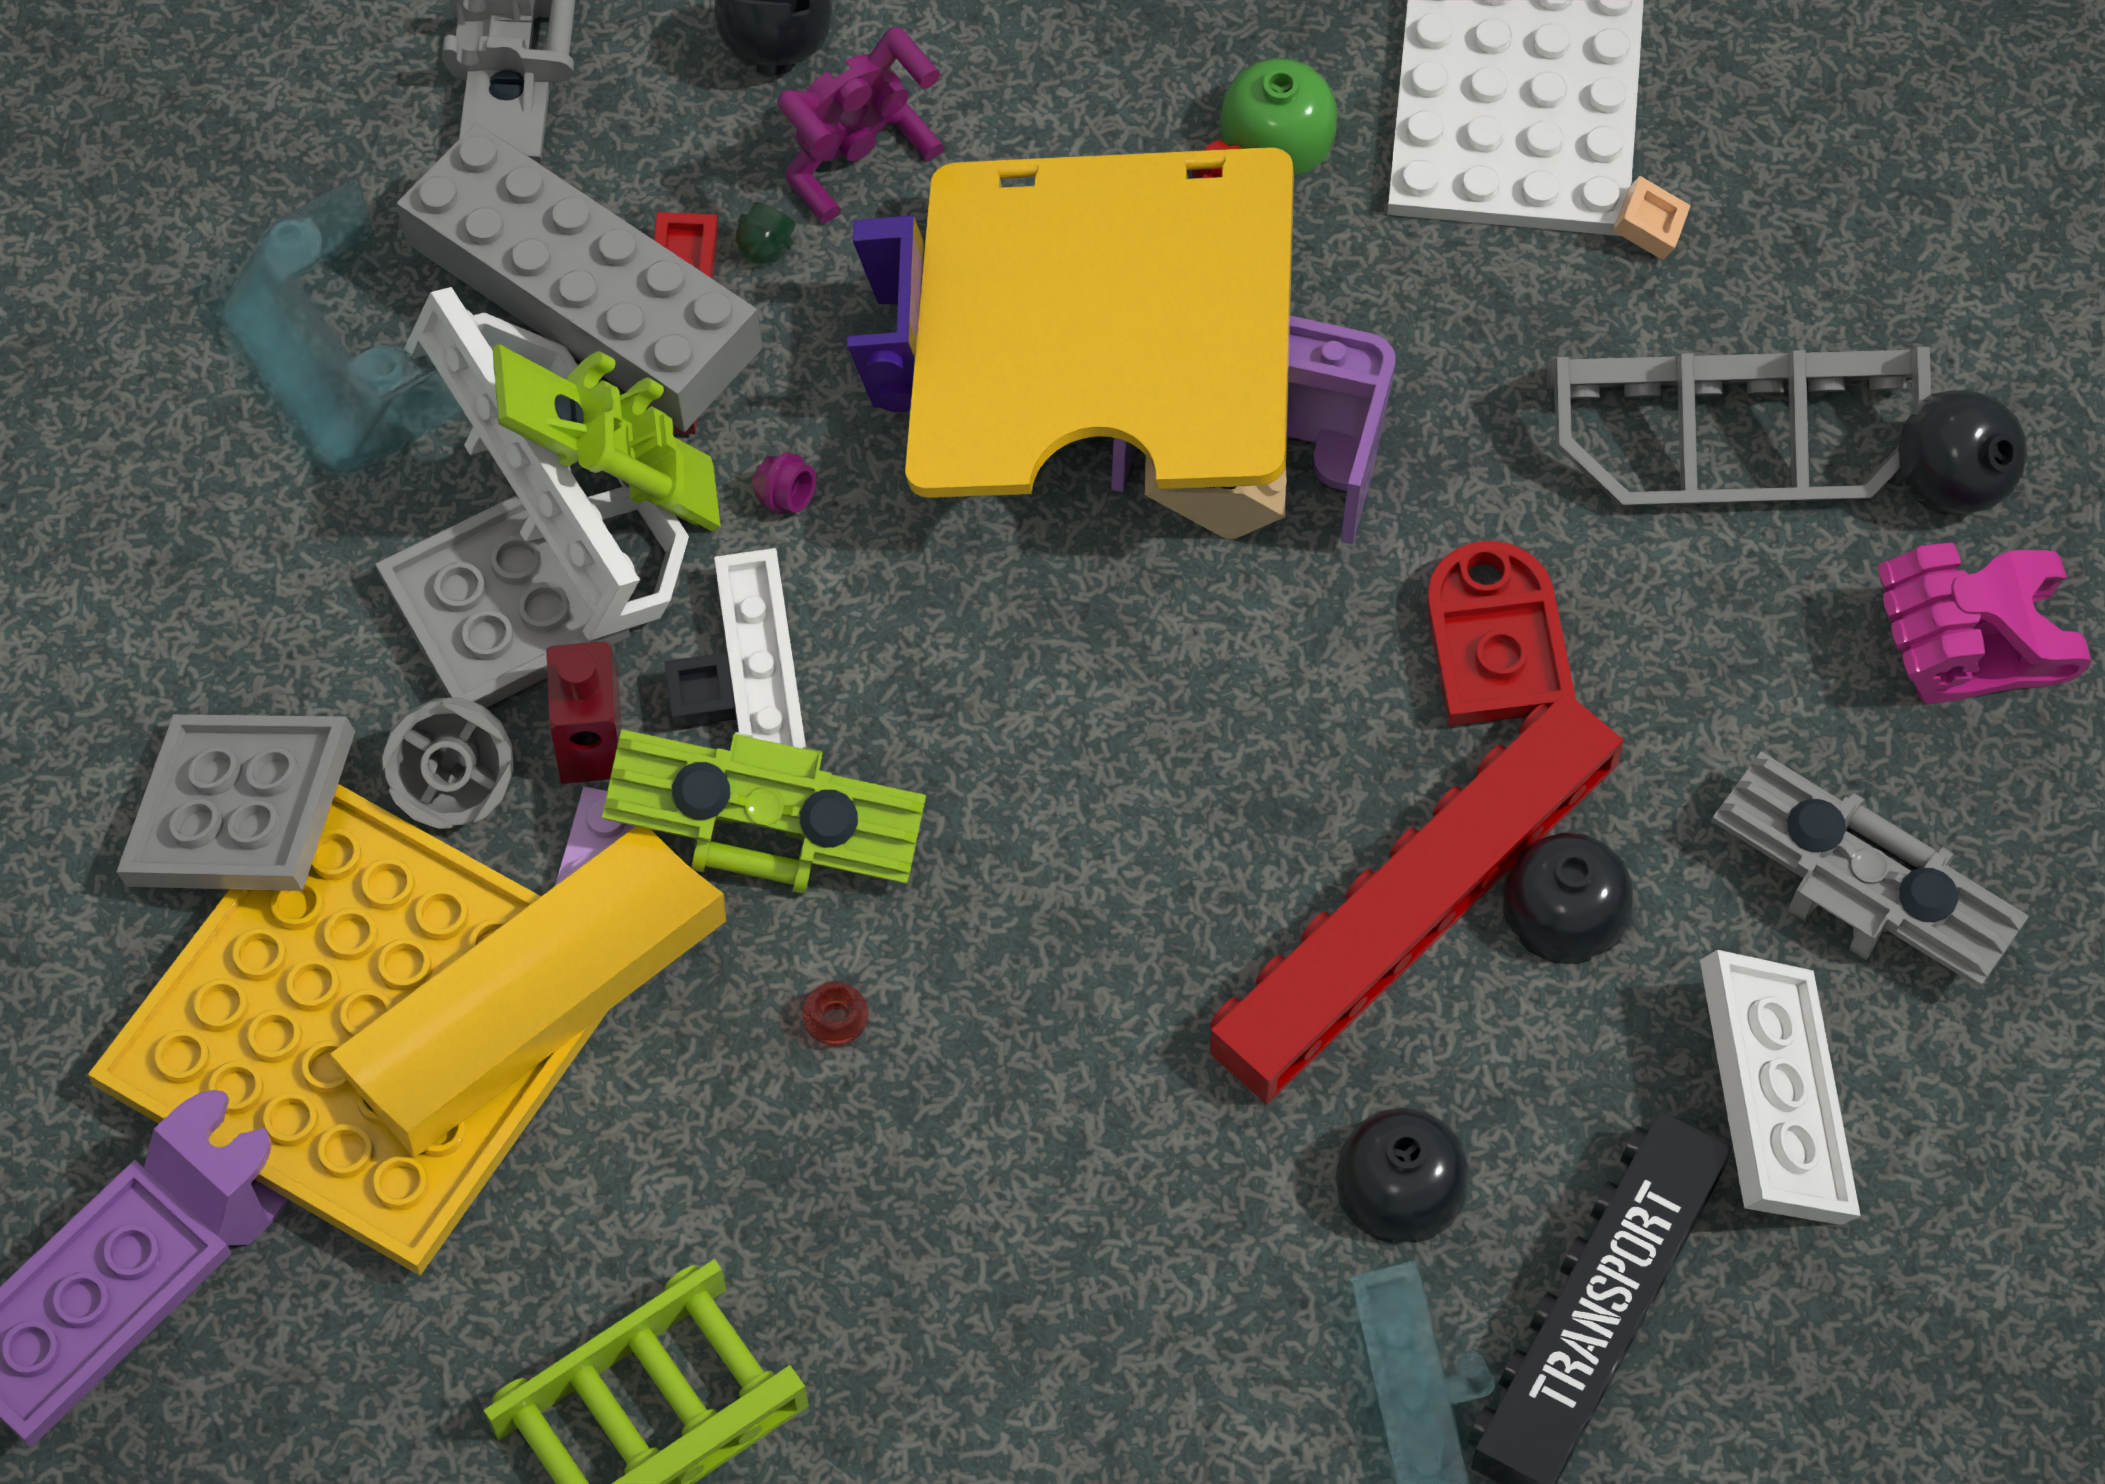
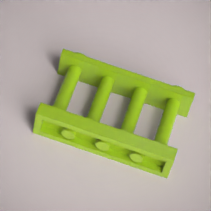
[484,1259,809,1484]

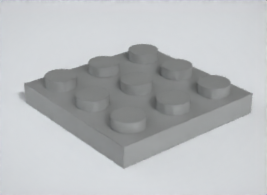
[375,495,630,708]
[116,714,355,891]

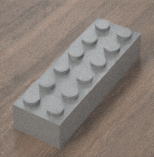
[396,122,763,432]

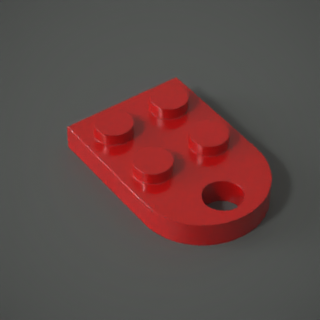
[1427,541,1576,726]

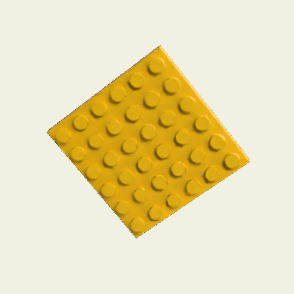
[88,784,608,1276]

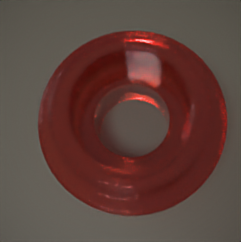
[803,981,869,1046]

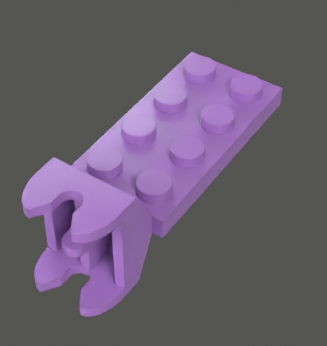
[0,1090,288,1448]

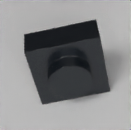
[664,652,737,728]

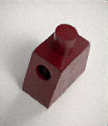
[546,641,622,784]

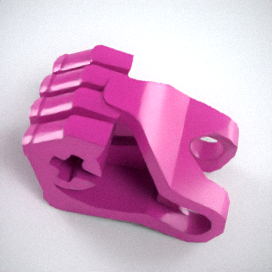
[1878,542,2092,705]

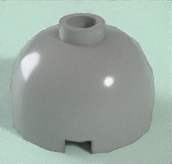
[382,697,513,829]

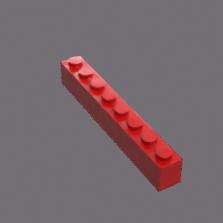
[1210,692,1624,1105]

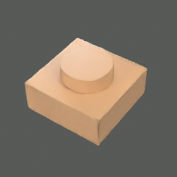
[1612,176,1691,260]

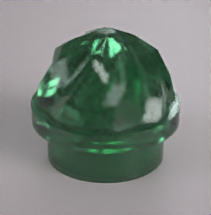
[735,202,796,264]

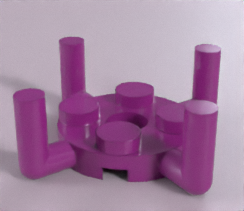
[777,27,944,224]

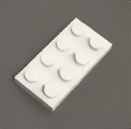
[1700,950,1861,1225]

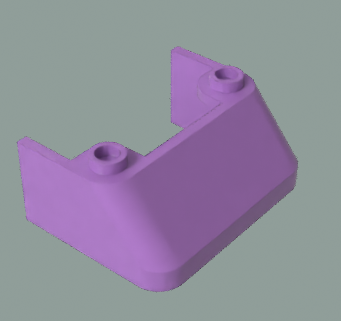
[1111,315,1396,545]

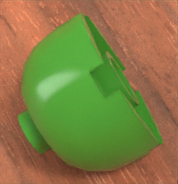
[1219,57,1338,175]

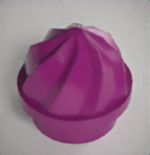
[752,452,816,514]

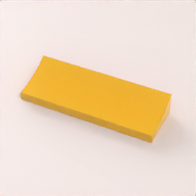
[330,826,726,1158]

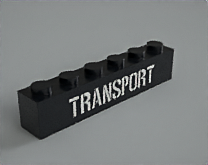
[1467,1110,1732,1484]

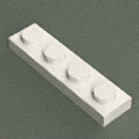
[714,548,806,748]

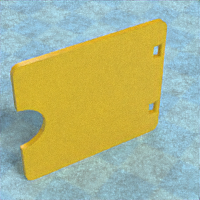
[905,148,1294,498]

